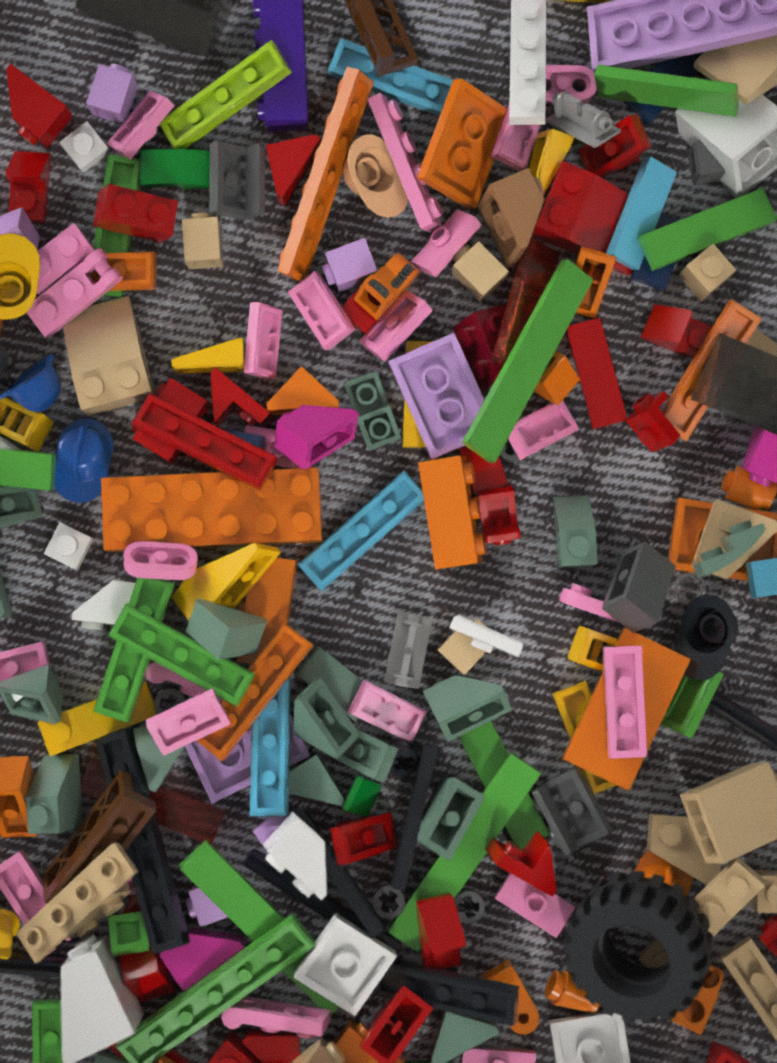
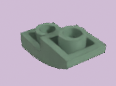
[343,370,402,451]
[693,520,766,578]
[295,646,363,722]

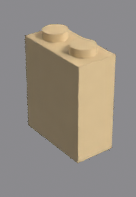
[680,762,777,864]

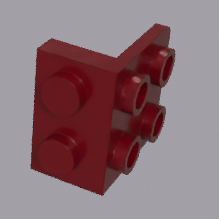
[452,299,533,391]

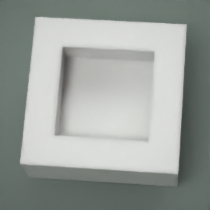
[59,121,110,173]
[44,522,94,570]

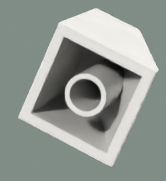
[675,94,777,198]
[61,934,144,1063]

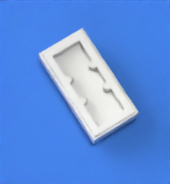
[449,615,524,657]

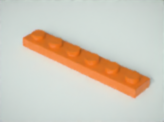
[277,67,374,282]

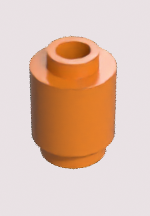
[721,465,777,510]

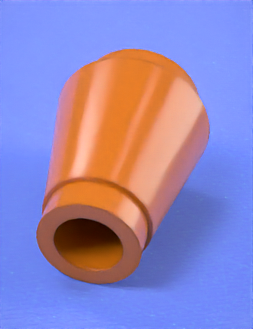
[544,970,600,1014]

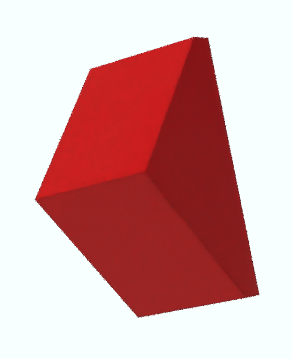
[266,134,321,206]
[119,939,176,1003]
[359,985,433,1063]
[242,1028,301,1063]

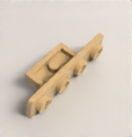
[17,843,138,963]

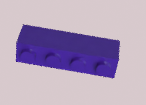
[253,0,309,132]

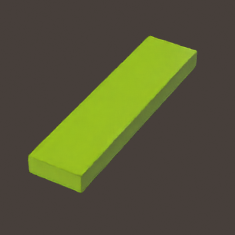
[160,40,292,149]

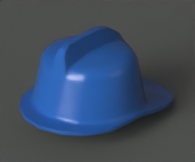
[0,354,61,412]
[55,419,113,503]

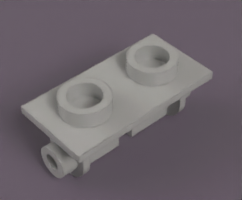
[545,91,621,148]
[384,612,433,689]

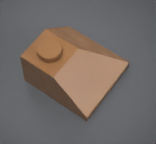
[477,168,544,270]

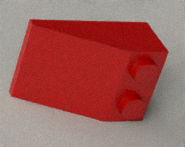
[532,161,631,276]

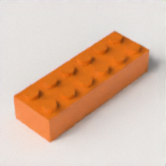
[101,468,323,553]

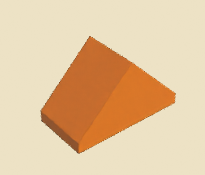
[574,247,616,319]
[267,366,340,415]

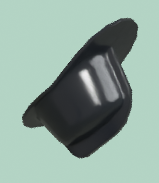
[674,594,738,680]

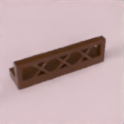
[344,0,418,77]
[42,770,156,904]

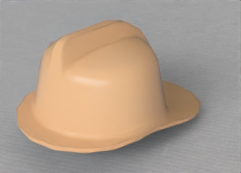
[343,134,408,218]

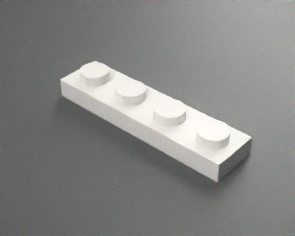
[509,0,546,125]

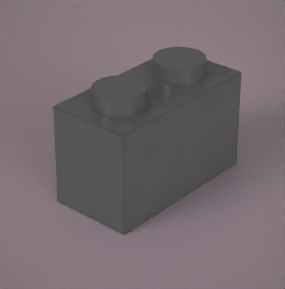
[602,541,676,633]

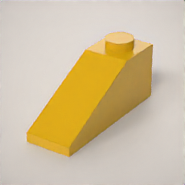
[171,543,281,621]
[37,681,157,756]

